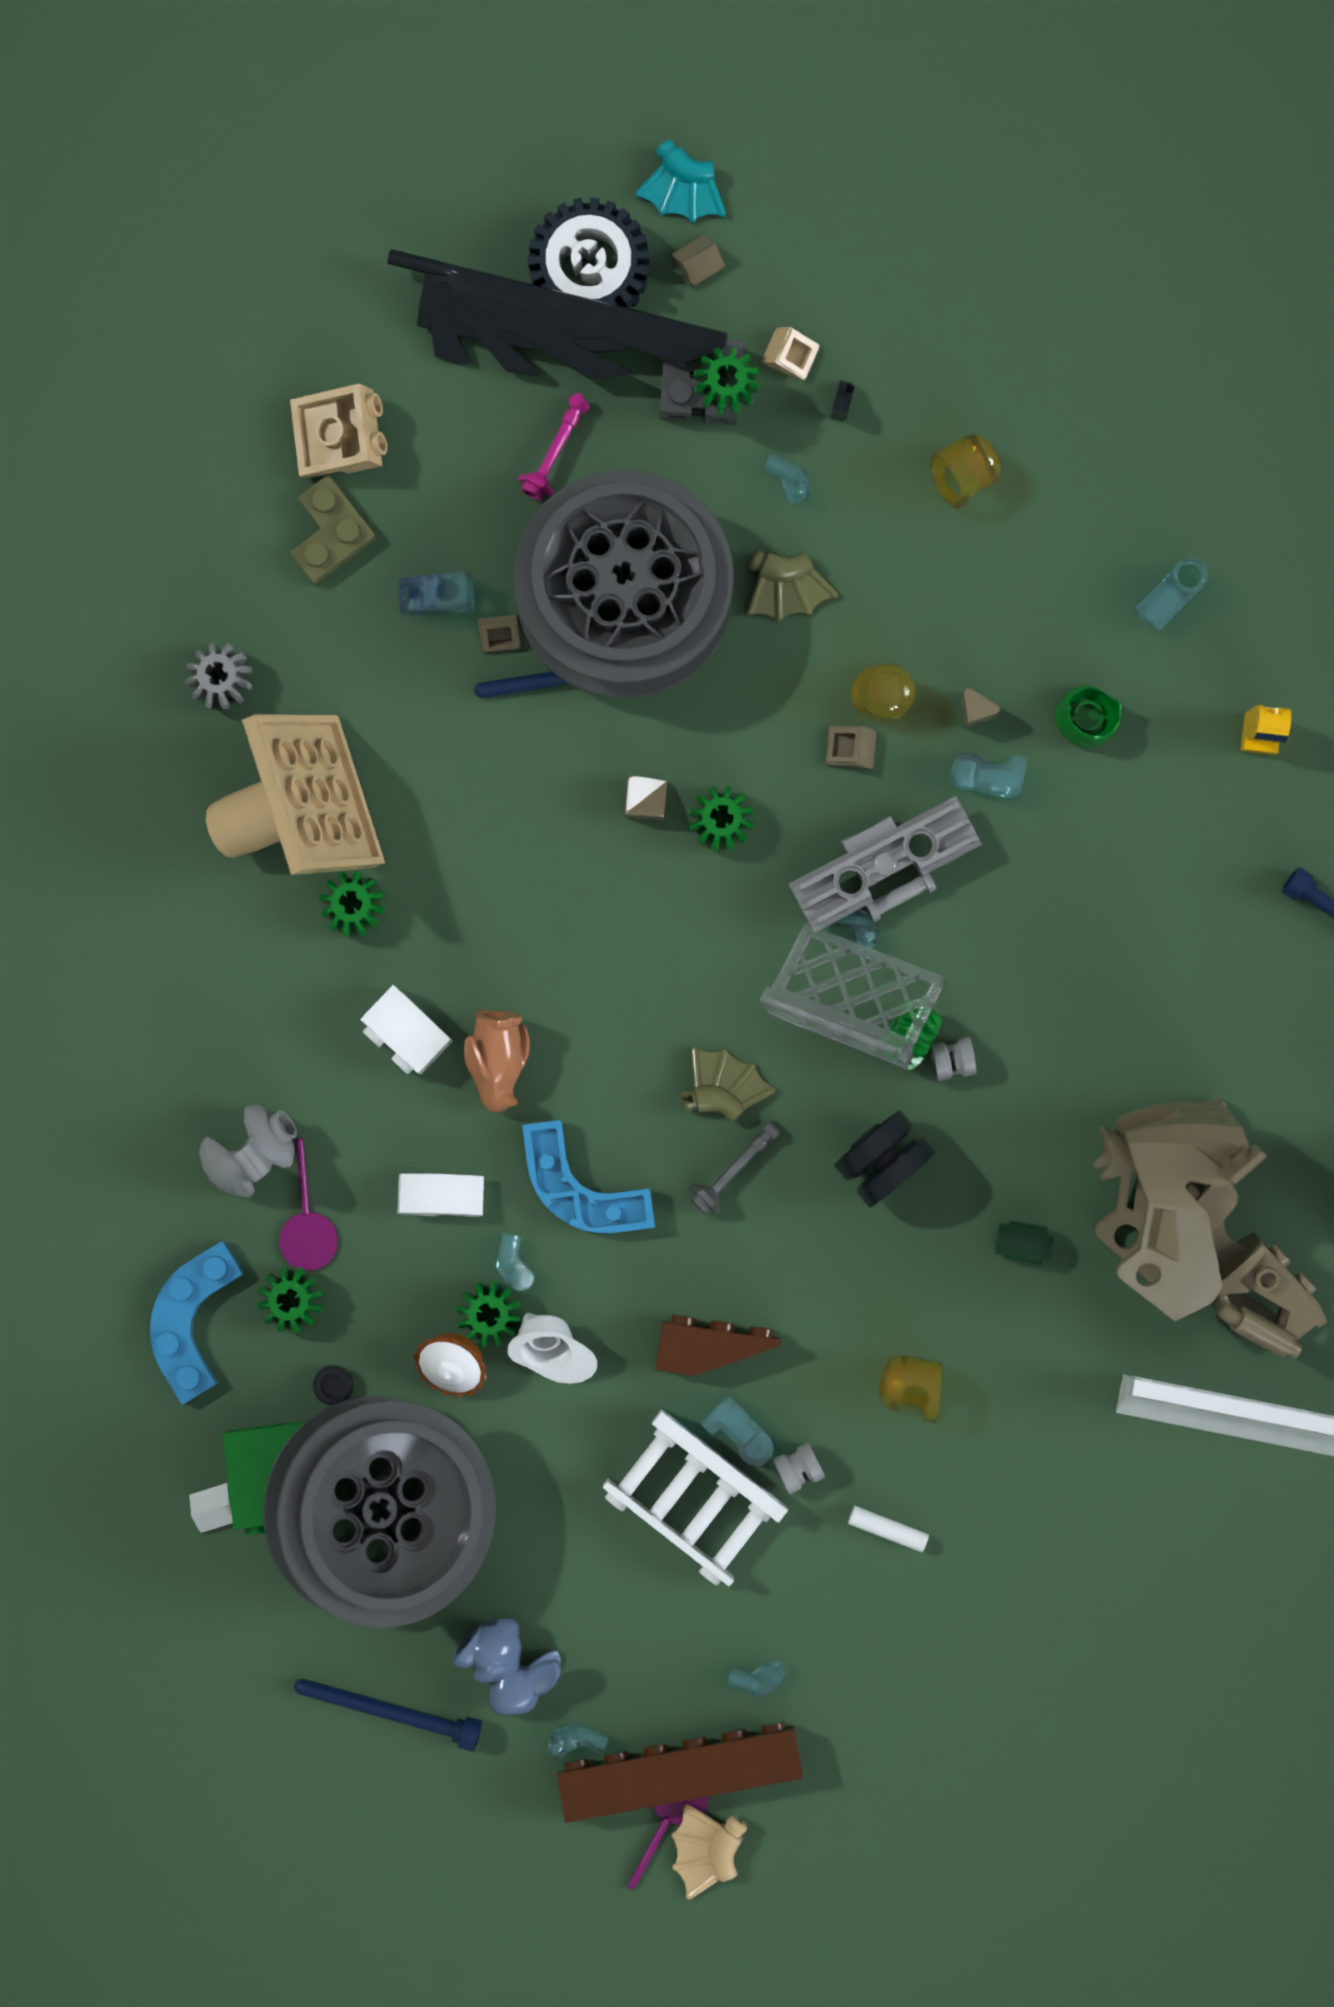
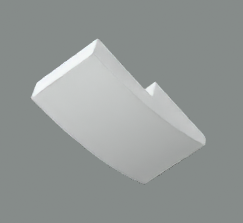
[397,1174,484,1217]

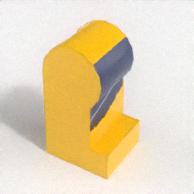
[1240,705,1291,756]

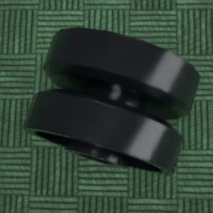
[833,1110,936,1208]

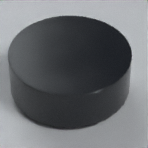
[313,1365,354,1405]

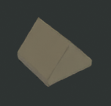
[672,234,725,288]
[478,615,521,653]
[960,687,1000,728]

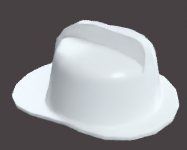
[508,1313,597,1384]

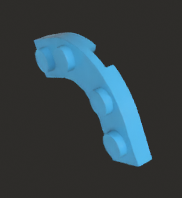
[522,1120,655,1233]
[150,1240,245,1405]

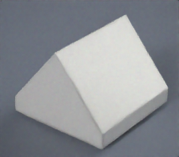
[189,1482,233,1533]

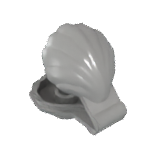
[199,1104,297,1198]

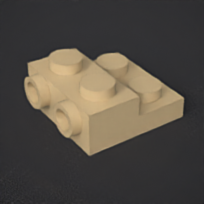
[290,383,387,479]

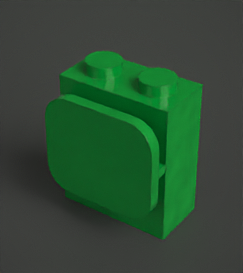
[222,1420,307,1535]

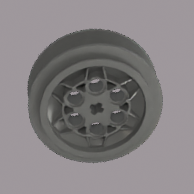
[514,470,734,698]
[263,1396,496,1628]

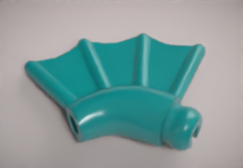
[635,140,726,223]

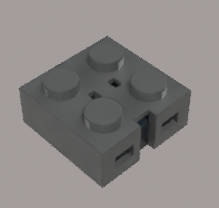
[659,339,744,425]

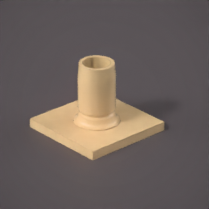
[206,714,385,875]

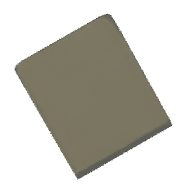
[825,726,877,769]

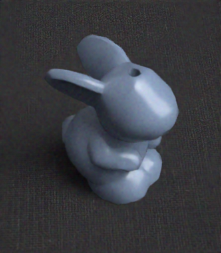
[451,1618,561,1716]

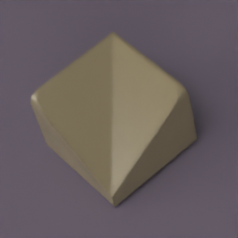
[625,775,667,820]

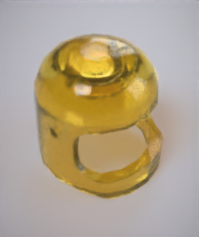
[931,434,1001,509]
[851,663,916,723]
[879,1355,942,1424]

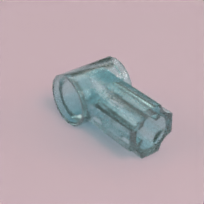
[1134,558,1208,633]

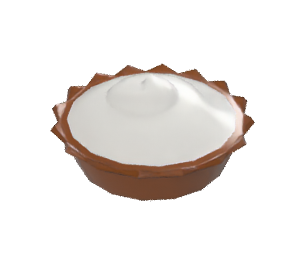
[413,1333,487,1398]

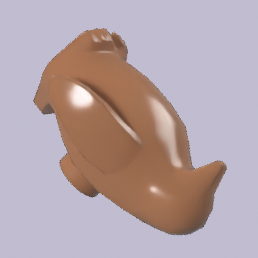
[464,1010,530,1113]

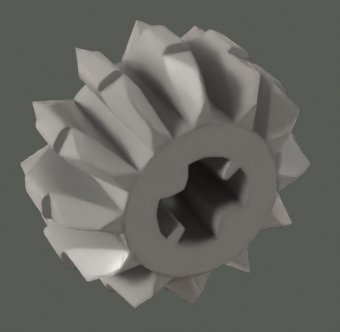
[185,643,253,710]

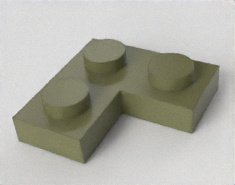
[290,474,377,585]

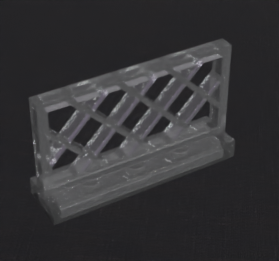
[760,923,946,1069]

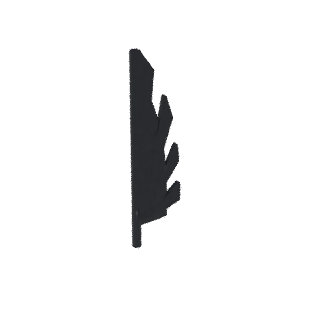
[387,249,728,379]

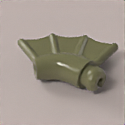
[746,550,838,622]
[681,1047,776,1123]

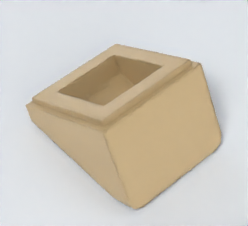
[762,327,820,381]

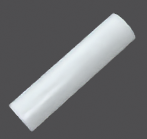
[848,1505,929,1553]

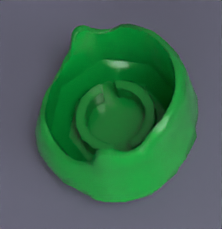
[1055,685,1122,749]

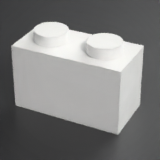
[360,985,453,1075]

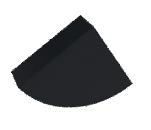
[831,380,855,422]

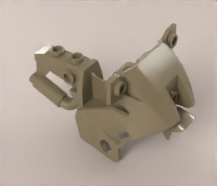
[1093,1096,1327,1359]

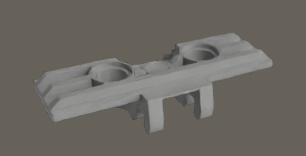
[788,796,982,933]

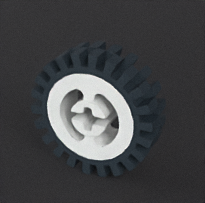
[528,197,650,308]

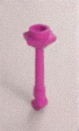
[518,393,590,501]

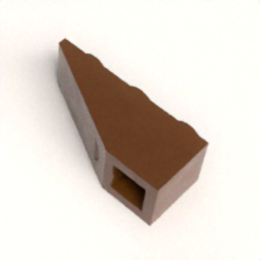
[656,1315,781,1376]

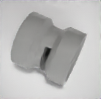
[930,1037,977,1082]
[773,1442,826,1495]

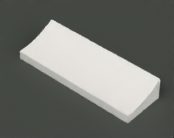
[1116,1374,1334,1456]

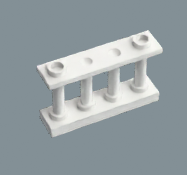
[603,1409,788,1587]

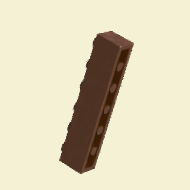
[557,1722,803,1823]

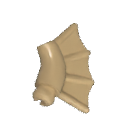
[672,1804,747,1900]

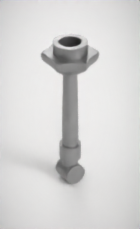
[689,1120,782,1215]

